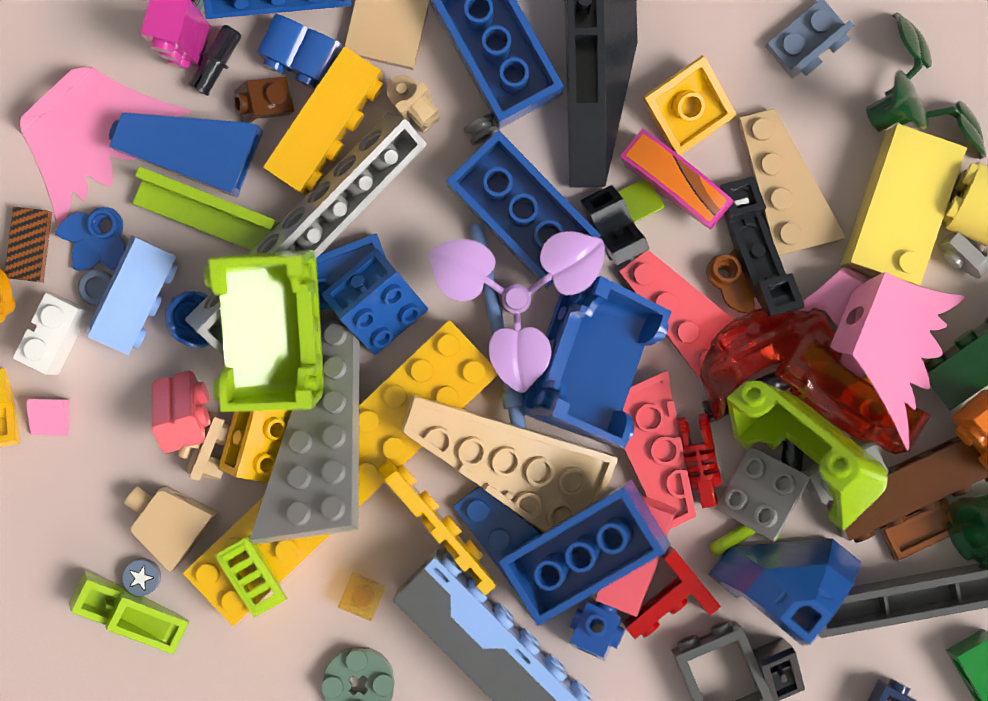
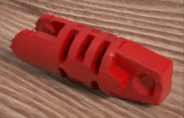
[676,413,722,508]

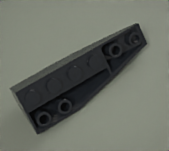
[564,0,638,188]

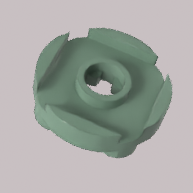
[321,647,395,701]

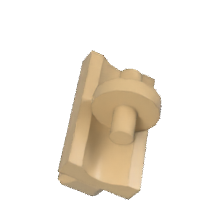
[387,75,440,133]
[178,411,230,482]

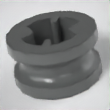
[463,114,500,145]

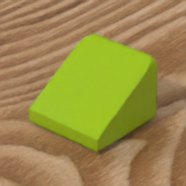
[618,179,665,223]

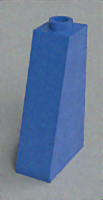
[109,112,264,198]

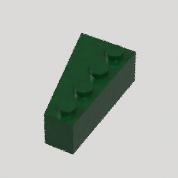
[924,317,988,411]

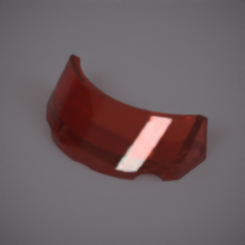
[700,308,842,421]
[774,331,931,455]

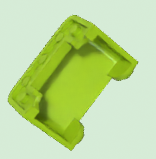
[205,250,324,412]
[727,381,887,531]

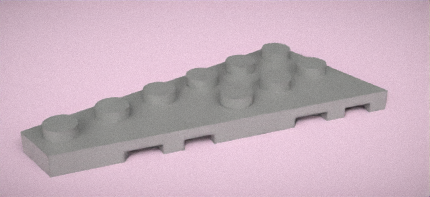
[249,319,360,544]

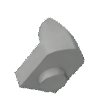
[938,232,988,279]

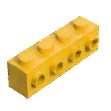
[263,46,384,196]
[218,410,292,483]

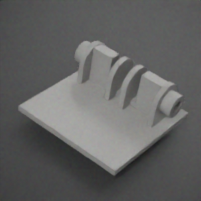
[715,447,811,542]

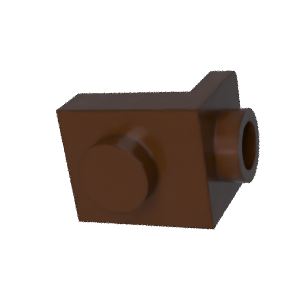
[233,77,294,123]

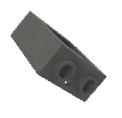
[671,621,774,701]

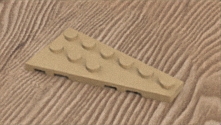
[401,394,618,531]

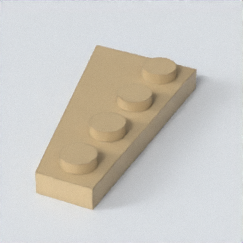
[738,108,846,256]

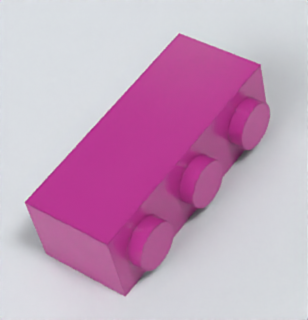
[141,0,212,70]

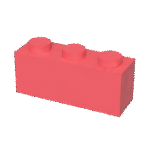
[595,494,677,617]

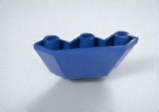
[708,538,861,646]

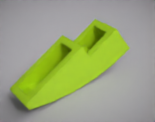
[69,571,189,655]

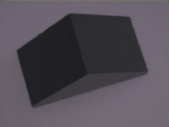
[752,637,805,701]

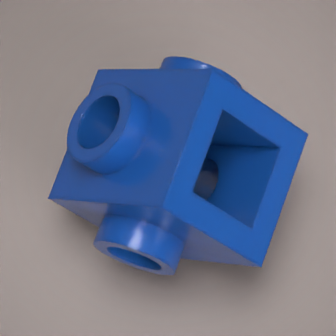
[570,601,625,661]

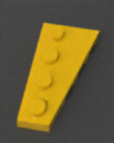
[378,459,496,595]

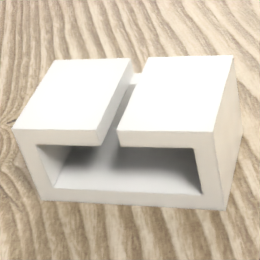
[13,293,90,375]

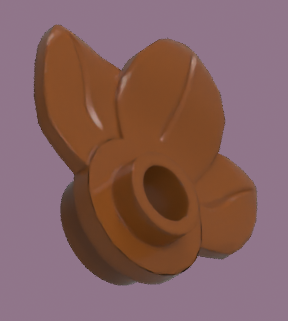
[706,249,756,314]

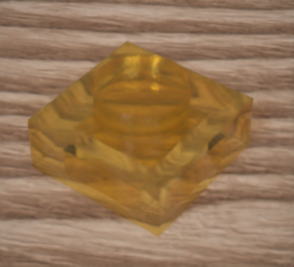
[338,572,386,621]

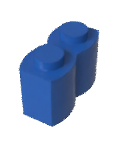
[257,13,343,89]

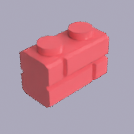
[151,370,211,453]

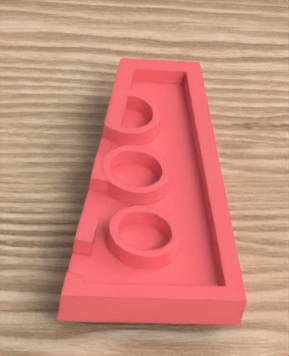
[618,250,763,386]
[623,370,696,529]

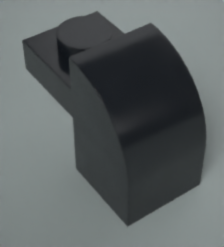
[580,185,650,265]

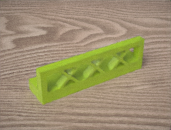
[133,166,279,251]

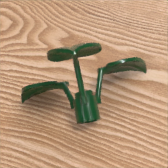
[866,12,986,159]

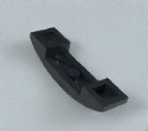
[719,176,805,318]

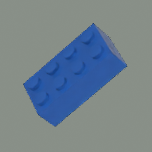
[430,0,564,129]
[446,130,601,289]
[498,480,670,626]

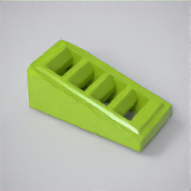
[215,534,288,618]

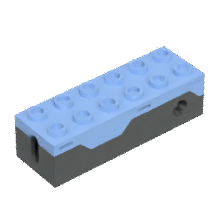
[392,549,592,701]

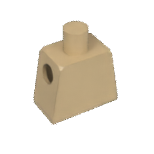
[124,486,218,572]

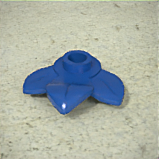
[55,207,125,271]

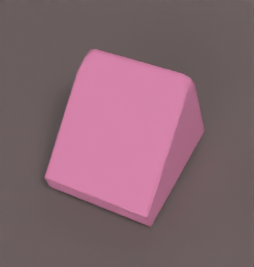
[26,398,69,435]

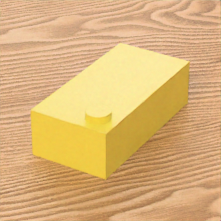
[841,124,967,286]

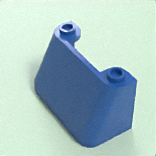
[522,276,672,448]

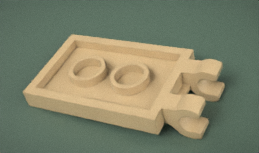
[345,0,430,70]

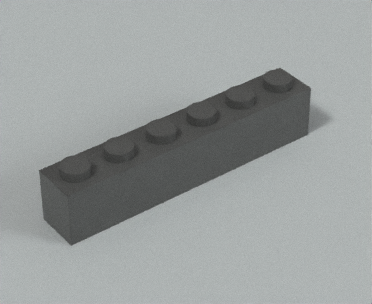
[818,562,988,638]

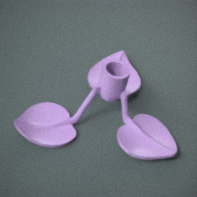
[428,232,605,393]

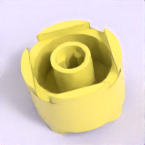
[942,162,988,246]

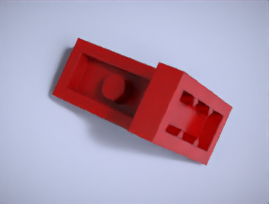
[623,546,721,639]

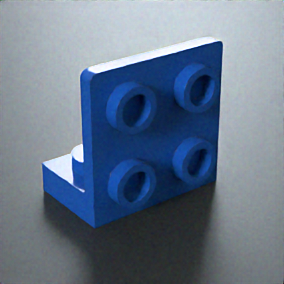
[321,247,428,355]

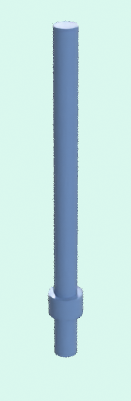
[469,223,526,428]

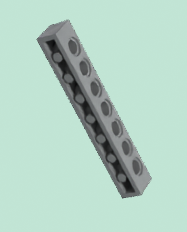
[185,112,427,355]

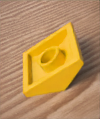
[643,55,737,155]

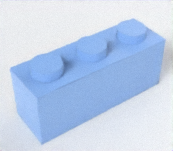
[85,235,178,355]

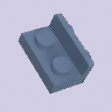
[765,0,854,79]

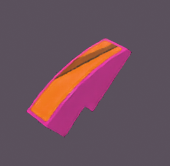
[620,128,733,230]

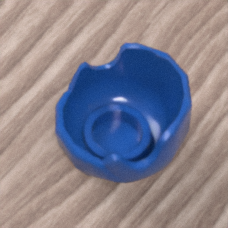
[165,291,210,347]

